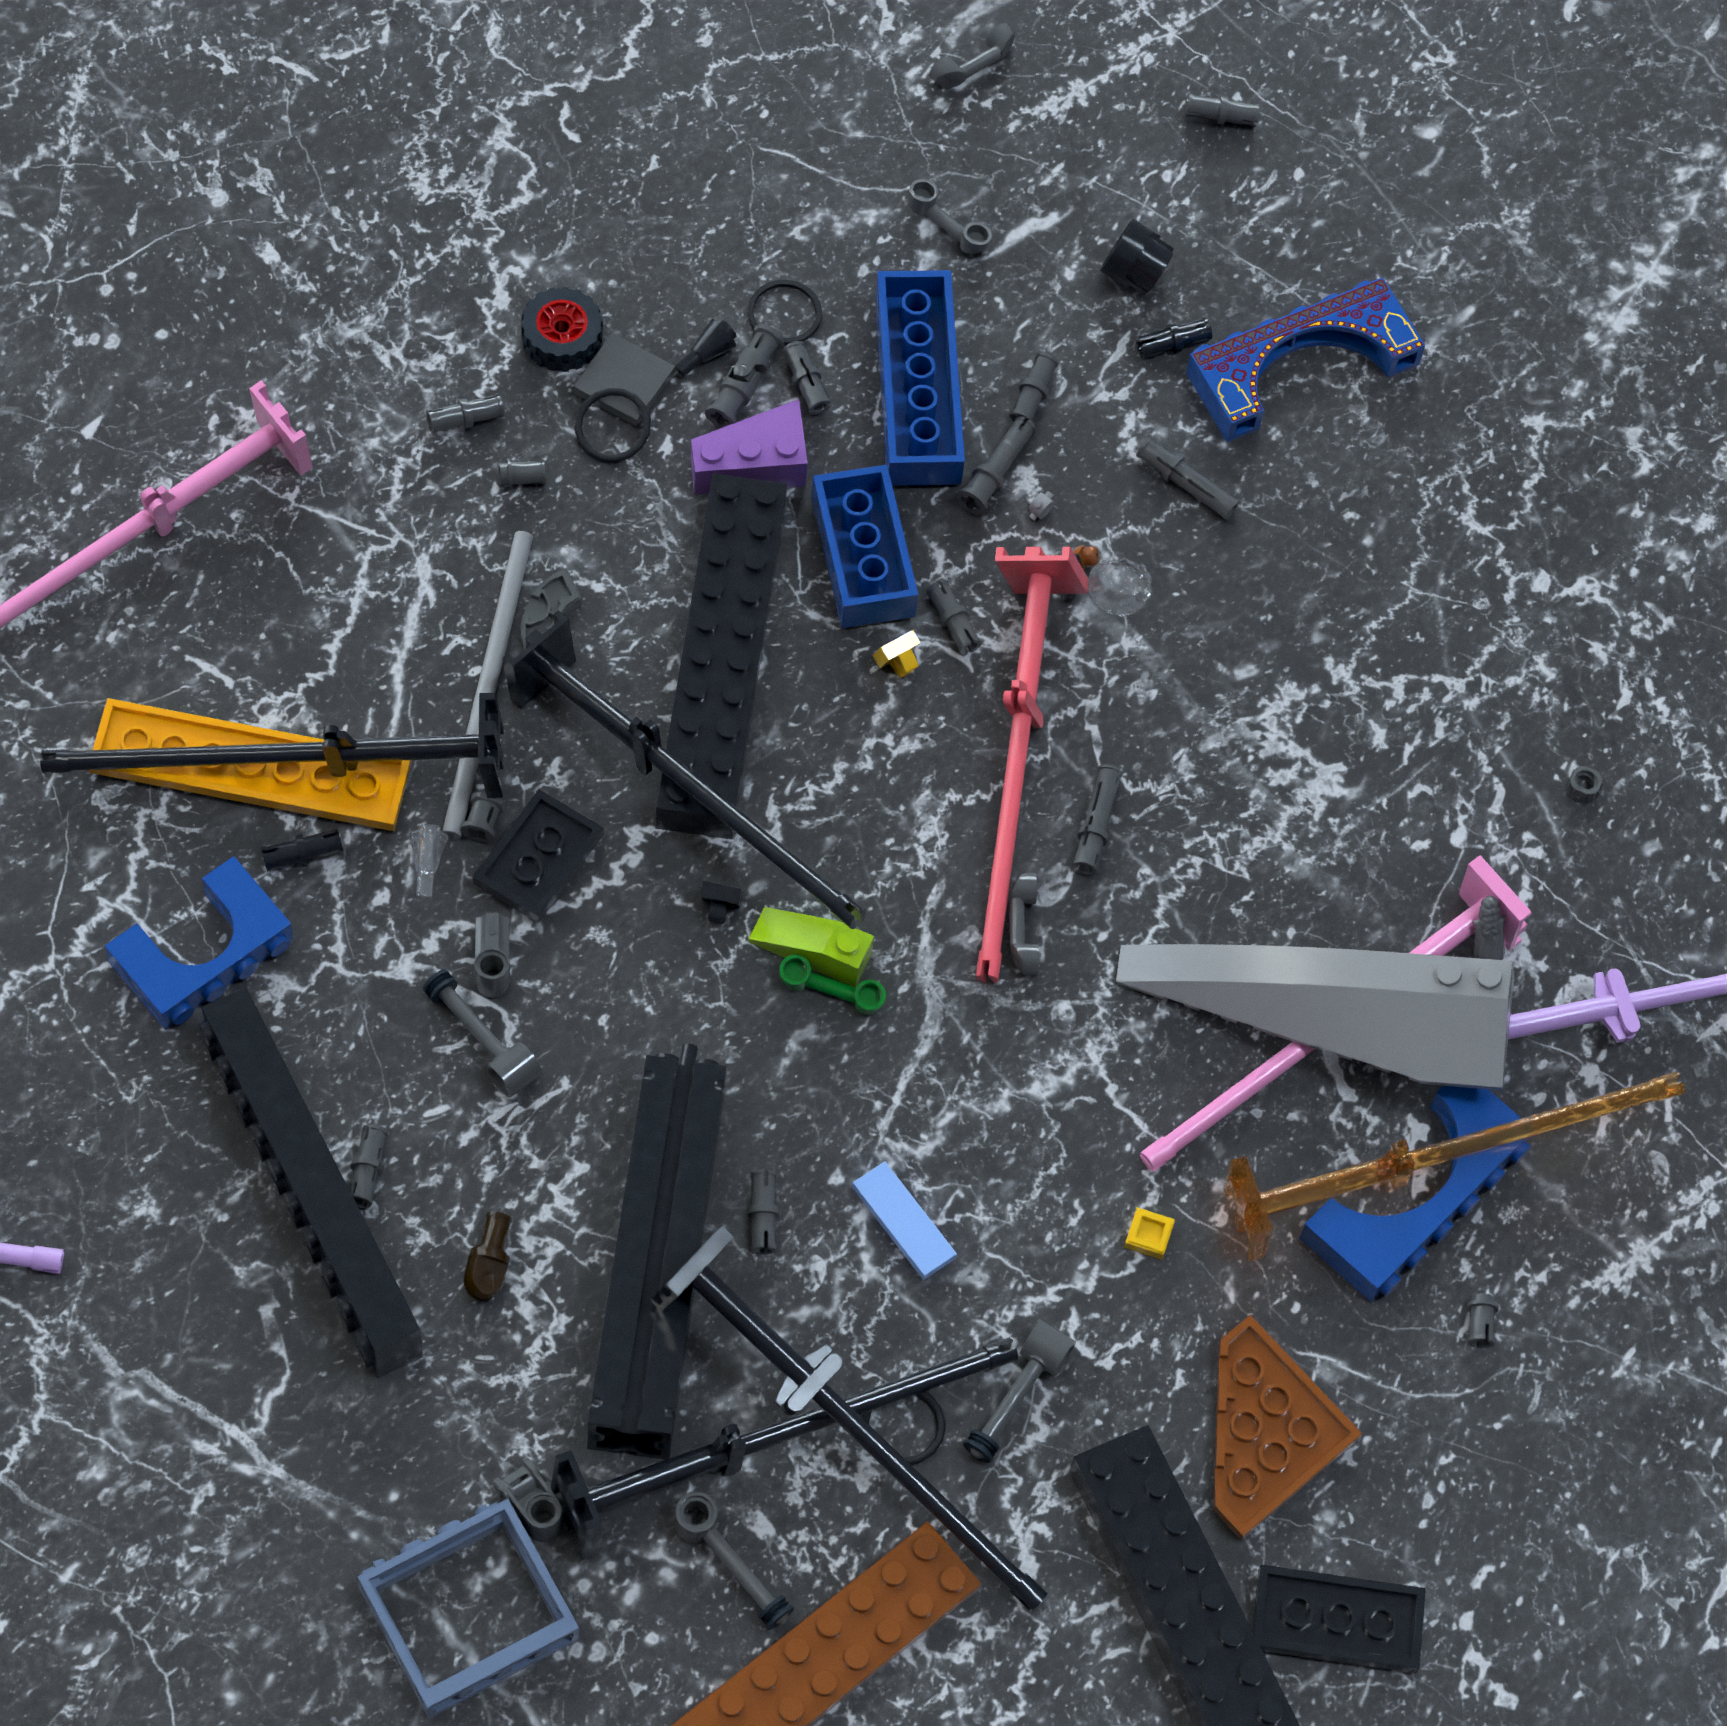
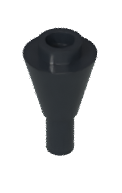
[675,319,737,377]

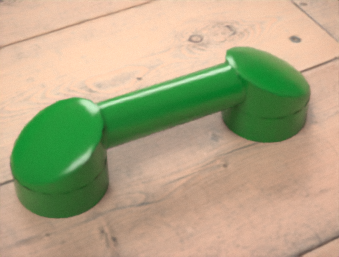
[779,954,886,1015]

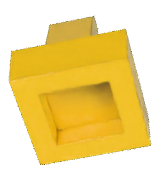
[872,630,920,678]

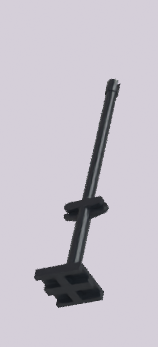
[502,610,867,929]
[40,692,504,798]
[650,1226,1048,1611]
[551,1337,1018,1561]

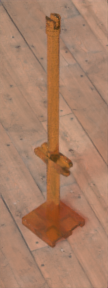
[1224,1071,1685,1261]

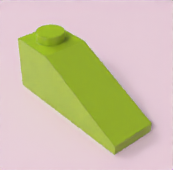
[748,907,874,987]

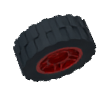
[521,287,603,372]

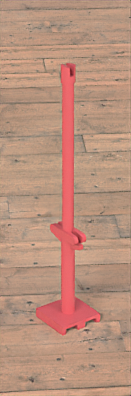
[976,547,1089,983]

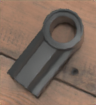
[474,913,510,998]

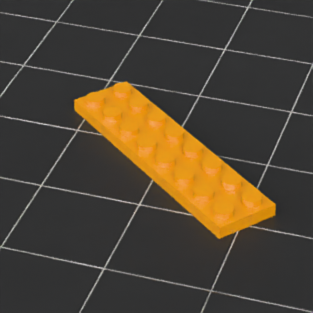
[89,698,412,831]

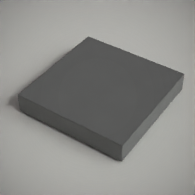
[573,333,675,427]

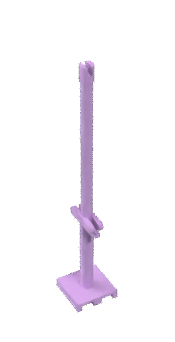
[1508,969,1727,1043]

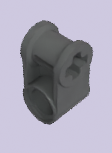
[492,1458,563,1542]

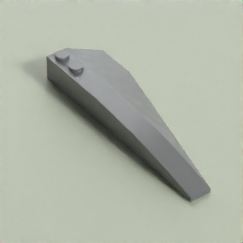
[1116,944,1514,1090]

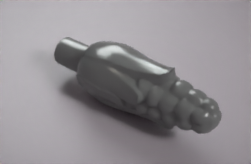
[1473,896,1506,960]

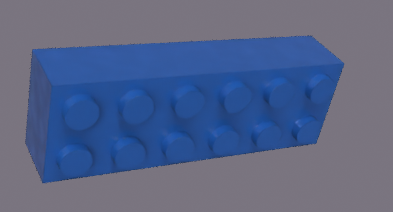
[875,270,965,486]

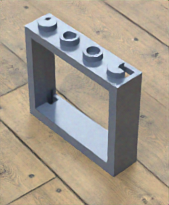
[357,1499,579,1719]

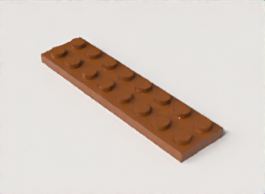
[671,1521,982,1726]

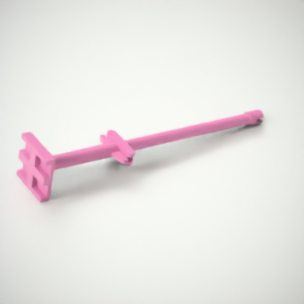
[0,380,313,628]
[1140,855,1532,1172]

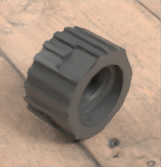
[1566,766,1603,804]

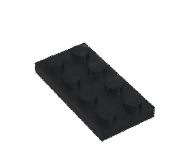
[1252,1564,1426,1673]

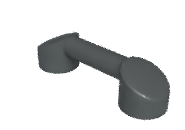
[929,23,1015,88]
[908,179,992,254]
[1009,873,1039,975]

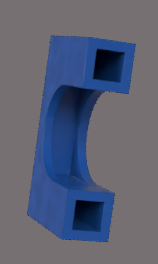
[105,856,293,1030]

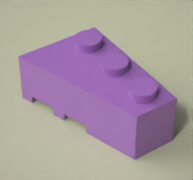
[690,399,808,495]

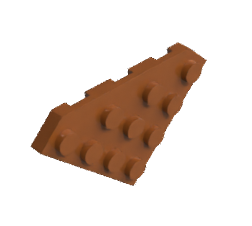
[1213,1315,1362,1541]

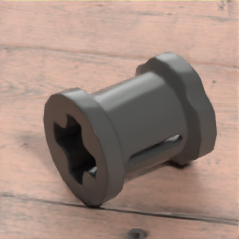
[461,792,505,843]

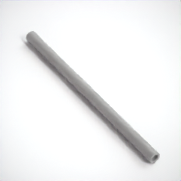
[441,531,533,840]

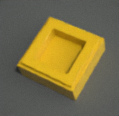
[1124,1207,1175,1260]

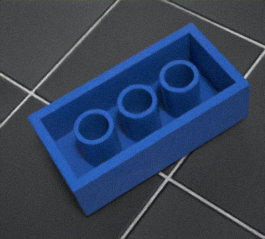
[811,465,918,628]

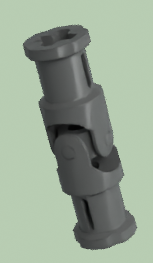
[705,324,784,428]

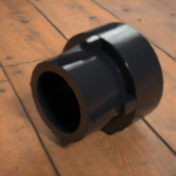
[1100,218,1174,295]

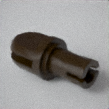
[464,1211,512,1301]

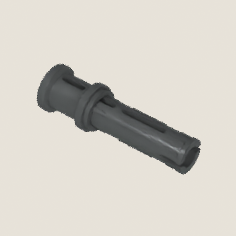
[956,416,1036,515]

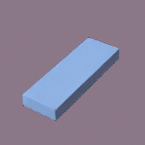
[852,1161,957,1281]

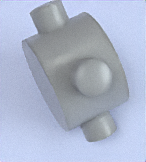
[1028,491,1054,521]

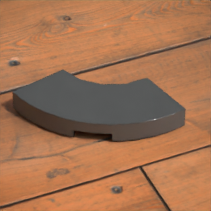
[521,568,582,651]

